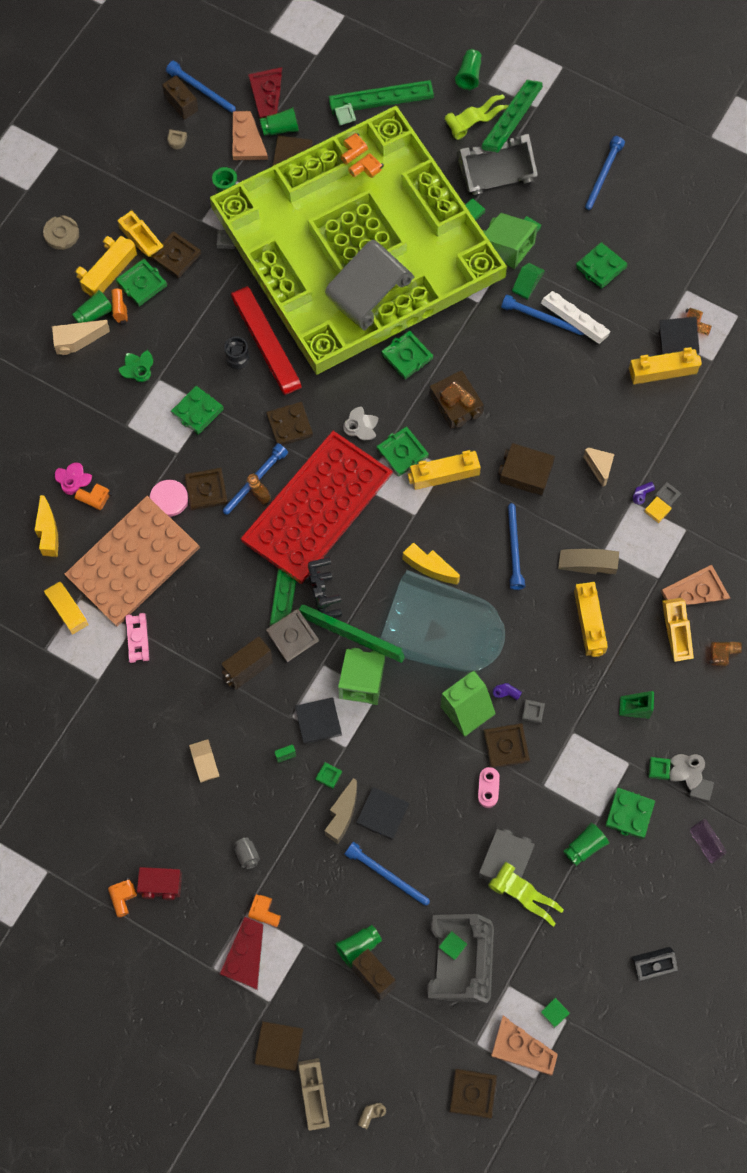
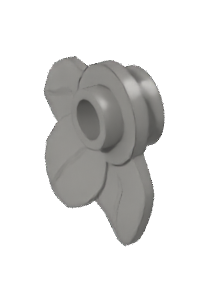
[343,407,379,440]
[670,754,705,790]

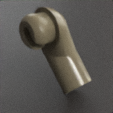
[358,1103,386,1129]

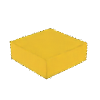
[644,497,671,523]

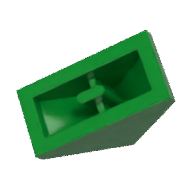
[512,263,545,300]
[619,691,654,719]

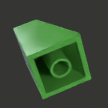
[483,213,537,269]
[338,648,385,705]
[441,670,496,737]

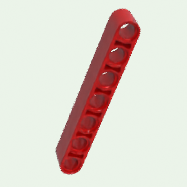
[231,286,302,395]

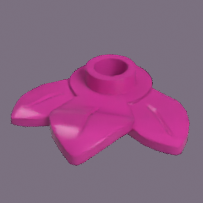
[55,462,92,495]

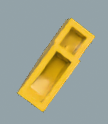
[118,211,163,257]
[35,495,59,557]
[403,543,460,585]
[44,582,89,635]
[662,598,694,661]

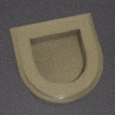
[167,130,187,149]

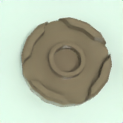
[43,216,79,249]

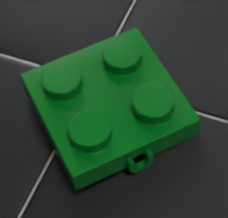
[576,242,627,289]
[116,259,167,307]
[382,330,433,380]
[171,386,224,435]
[377,427,429,477]
[605,787,655,839]

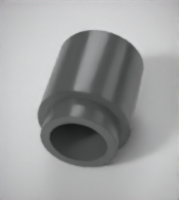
[234,837,260,869]

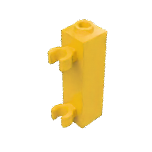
[75,236,137,297]
[629,347,701,384]
[407,450,481,490]
[574,582,608,657]

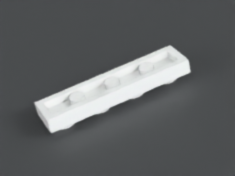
[541,291,610,344]

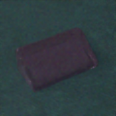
[690,818,727,864]

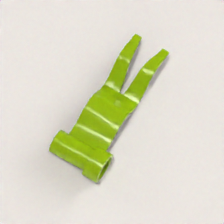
[444,94,509,140]
[488,862,564,927]

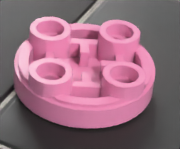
[150,480,188,517]

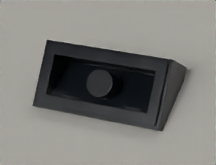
[632,947,678,981]

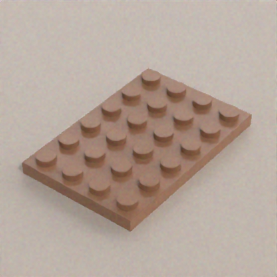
[65,496,200,627]

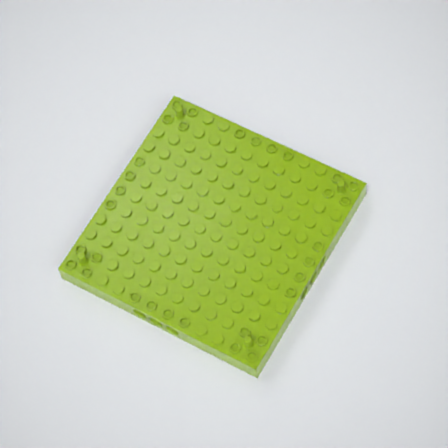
[210,106,507,375]

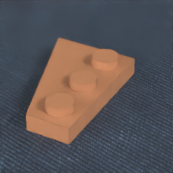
[233,111,268,160]
[661,565,730,606]
[491,1015,558,1076]

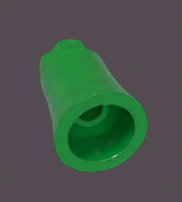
[455,49,481,90]
[260,107,299,136]
[212,167,237,194]
[72,289,113,323]
[563,822,610,866]
[335,925,382,968]

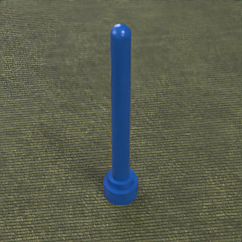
[166,61,236,113]
[585,136,625,210]
[501,294,584,335]
[223,443,288,514]
[508,503,525,590]
[345,842,430,906]

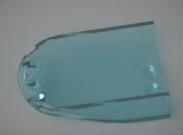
[380,570,505,672]

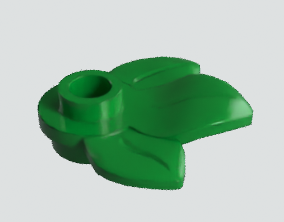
[119,350,153,382]

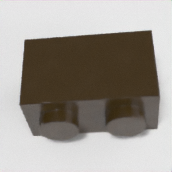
[162,76,198,120]

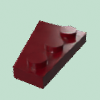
[248,67,282,119]
[220,917,264,991]

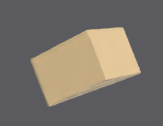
[584,448,614,487]
[189,740,220,782]

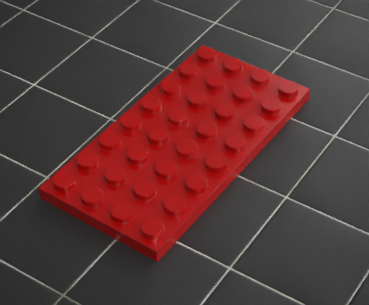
[241,431,393,584]

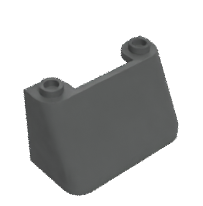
[456,134,538,195]
[325,240,414,331]
[427,914,494,1003]

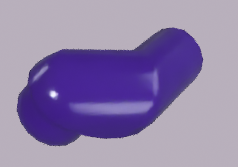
[633,482,655,505]
[493,683,522,700]

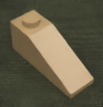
[52,320,110,355]

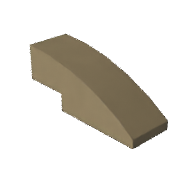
[558,549,620,575]
[325,778,357,844]
[298,1058,330,1130]

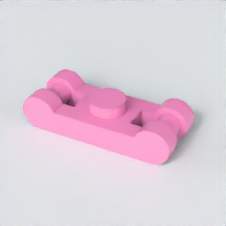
[126,613,149,663]

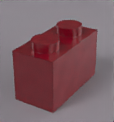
[137,867,182,900]

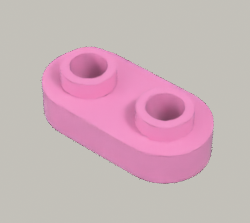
[478,767,499,808]

